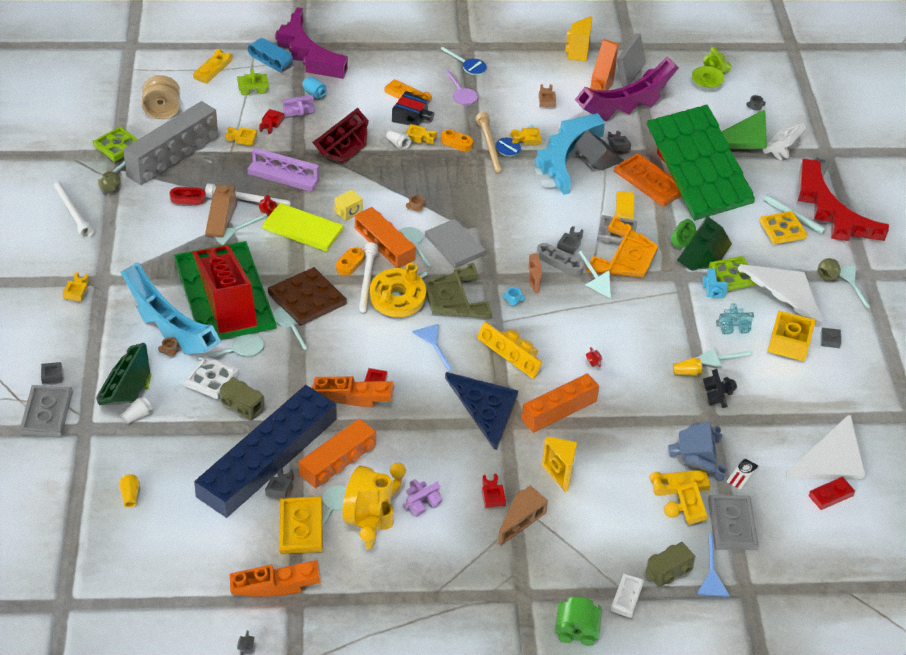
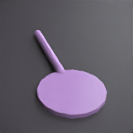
[446,70,478,105]

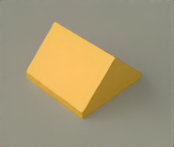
[542,436,577,492]

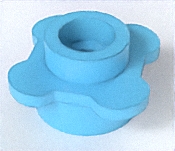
[502,287,525,305]

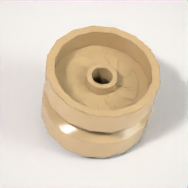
[141,75,180,119]

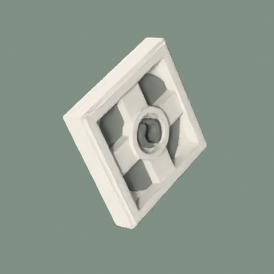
[184,356,239,400]

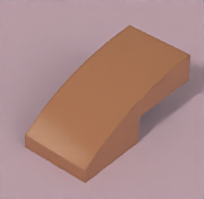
[528,253,542,294]

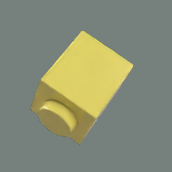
[334,190,363,221]

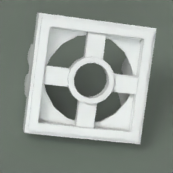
[762,123,806,161]

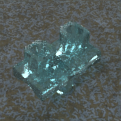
[716,303,754,334]

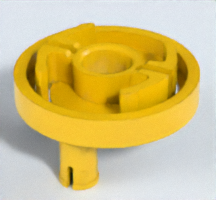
[369,263,426,318]

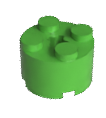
[555,597,602,646]

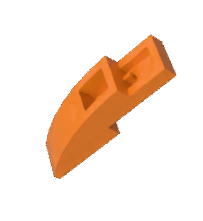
[312,376,395,407]
[230,560,321,597]

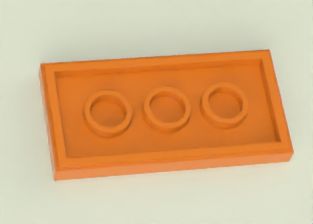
[614,153,682,207]

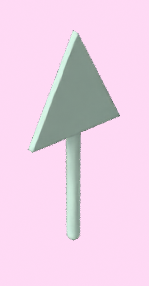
[579,251,611,299]
[696,348,753,367]

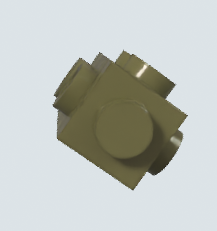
[220,377,264,420]
[645,542,696,587]

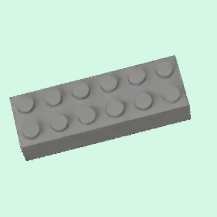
[123,101,218,185]

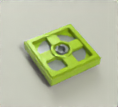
[93,126,138,162]
[709,256,757,291]

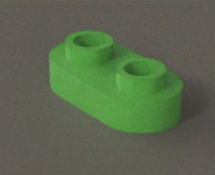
[671,219,696,249]

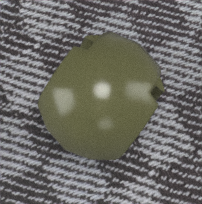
[98,171,121,193]
[818,258,841,281]

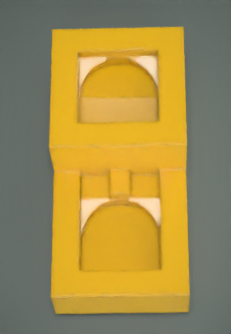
[615,191,634,220]

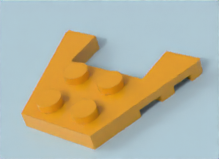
[586,215,658,277]

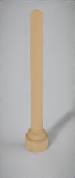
[476,112,502,173]

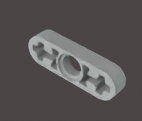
[536,243,584,277]

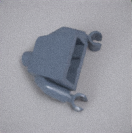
[668,421,726,481]

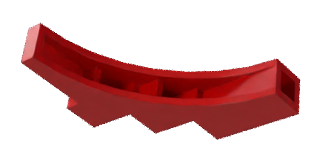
[798,159,889,241]

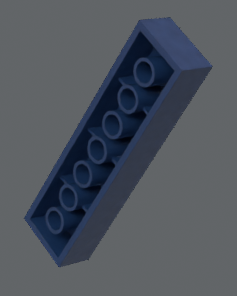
[194,385,337,518]

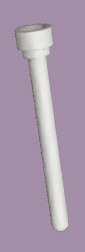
[54,182,94,239]
[205,183,291,206]
[359,242,379,313]

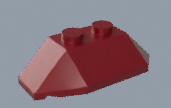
[312,107,369,163]

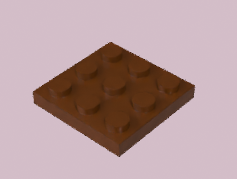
[268,267,347,326]

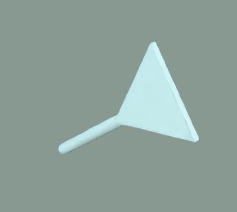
[214,213,268,245]
[839,265,870,308]

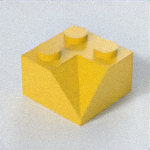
[565,16,593,62]
[767,310,816,362]

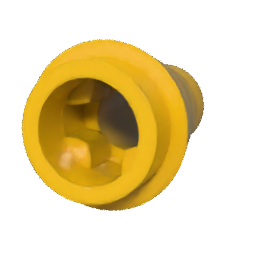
[673,357,702,376]
[118,474,140,508]

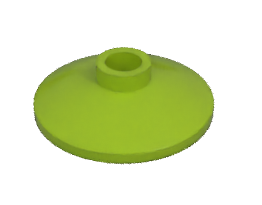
[692,66,724,88]

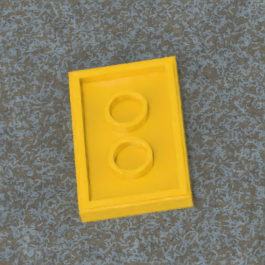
[279,496,323,554]

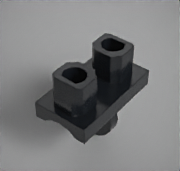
[703,369,737,408]

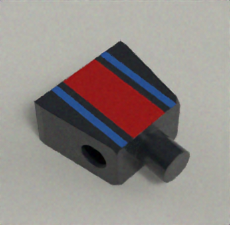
[392,91,434,126]

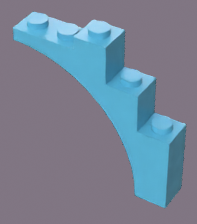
[535,113,605,195]
[120,262,221,354]

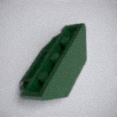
[677,216,732,271]
[96,343,150,405]

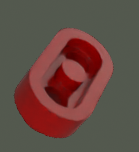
[169,187,206,205]

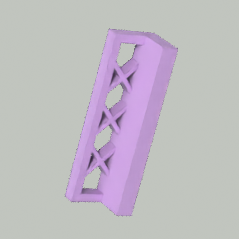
[248,148,319,192]

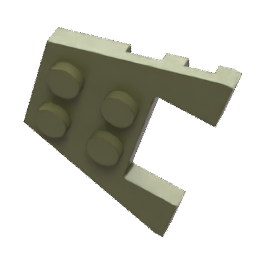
[424,263,492,319]

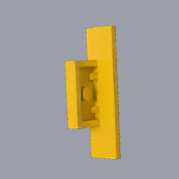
[476,322,543,379]

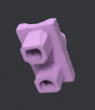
[282,95,315,117]
[402,479,443,517]

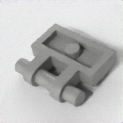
[597,215,637,244]

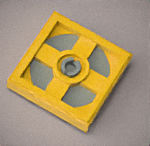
[759,211,807,245]

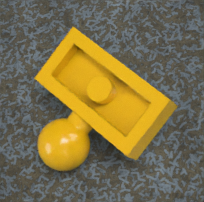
[664,482,708,525]

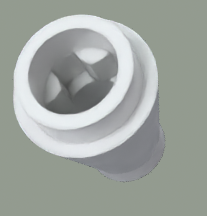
[386,130,411,150]
[121,396,152,424]

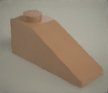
[205,185,237,237]
[498,485,548,546]

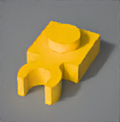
[405,124,437,144]
[225,127,257,146]
[510,128,542,145]
[62,272,89,302]

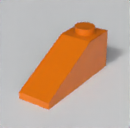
[590,39,619,91]

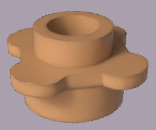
[406,195,426,212]
[158,337,181,357]

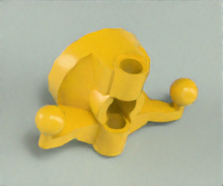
[342,463,406,549]

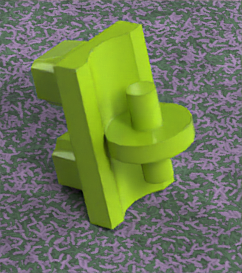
[703,47,732,73]
[237,69,269,95]

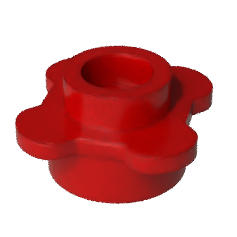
[259,195,277,217]
[586,347,603,367]

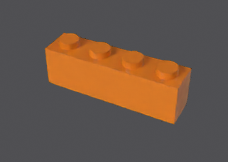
[355,207,416,268]
[522,373,599,433]
[298,418,376,489]

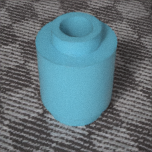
[302,77,327,99]

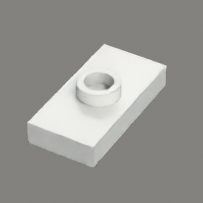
[610,573,644,618]

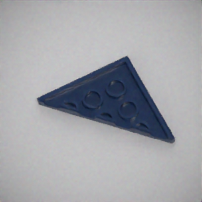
[445,372,519,450]

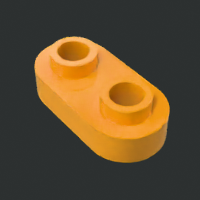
[441,129,473,151]
[336,247,365,276]

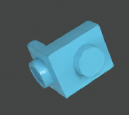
[702,269,728,298]

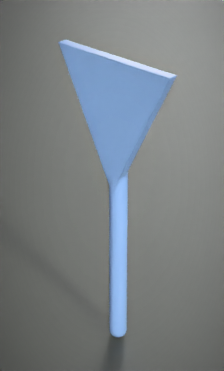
[412,324,452,371]
[697,533,730,597]

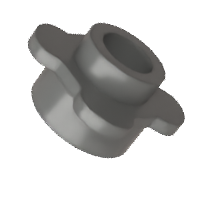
[746,95,766,111]
[237,630,254,655]

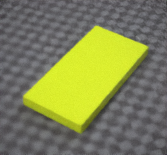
[262,203,344,252]

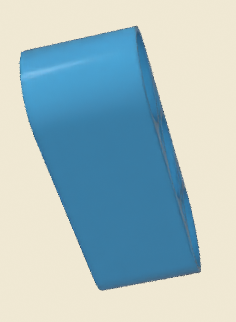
[247,38,293,71]

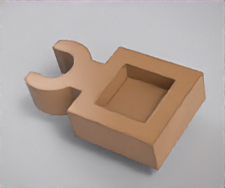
[538,84,556,107]

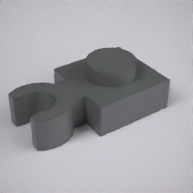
[607,131,631,152]
[557,226,584,254]
[265,468,294,499]

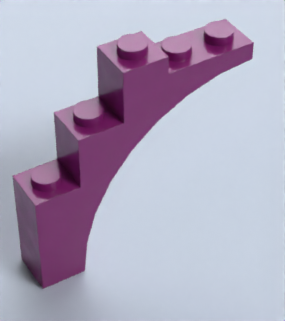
[275,7,348,79]
[574,56,679,121]

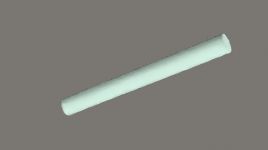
[764,195,826,234]

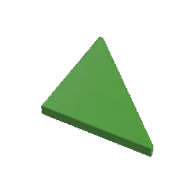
[721,110,767,149]

